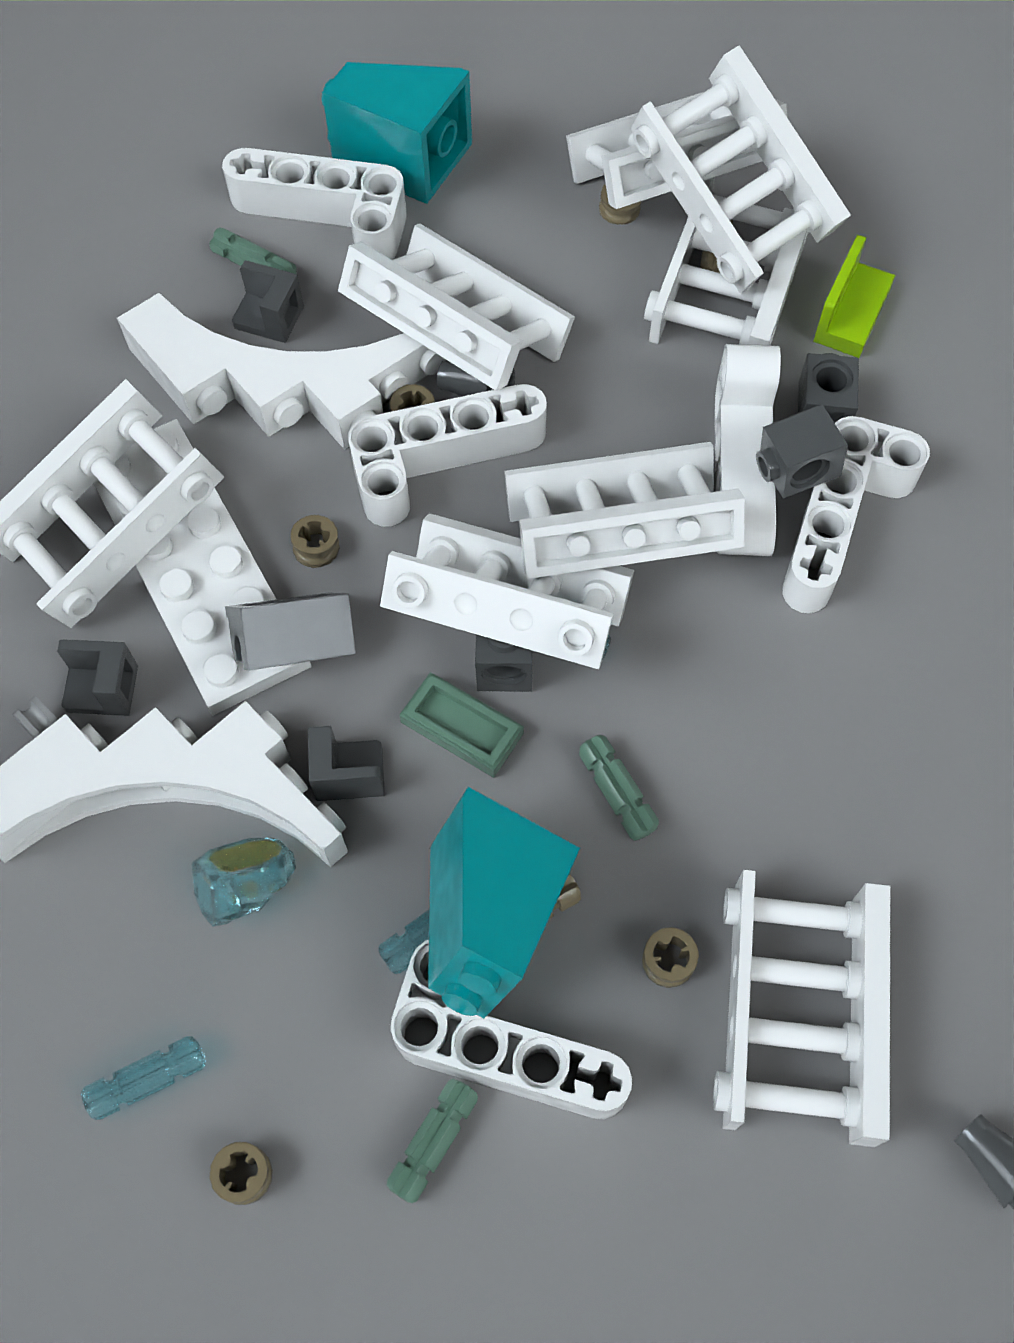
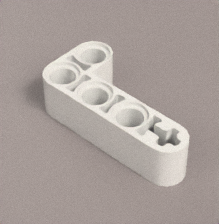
[222,148,406,260]
[715,344,781,556]
[348,384,547,527]
[782,416,930,613]
[390,940,632,1119]

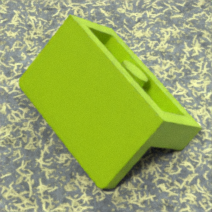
[813,234,895,358]

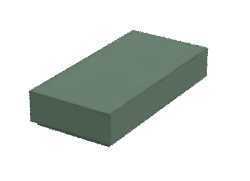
[399,672,524,778]

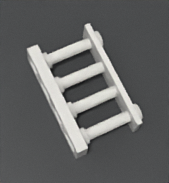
[630,45,851,294]
[566,92,787,209]
[644,177,808,346]
[338,224,575,391]
[0,379,224,628]
[504,442,745,579]
[380,513,635,669]
[713,870,890,1147]

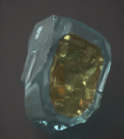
[192,837,296,927]

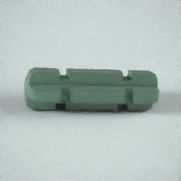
[209,227,297,274]
[579,735,659,841]
[387,1078,478,1203]

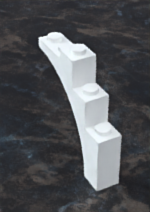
[117,293,446,450]
[0,701,348,867]

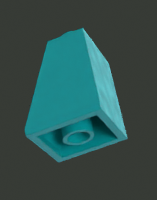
[322,62,472,204]
[428,787,580,1019]

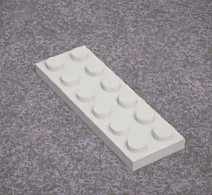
[94,419,312,716]

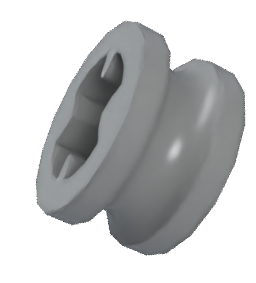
[12,696,58,738]

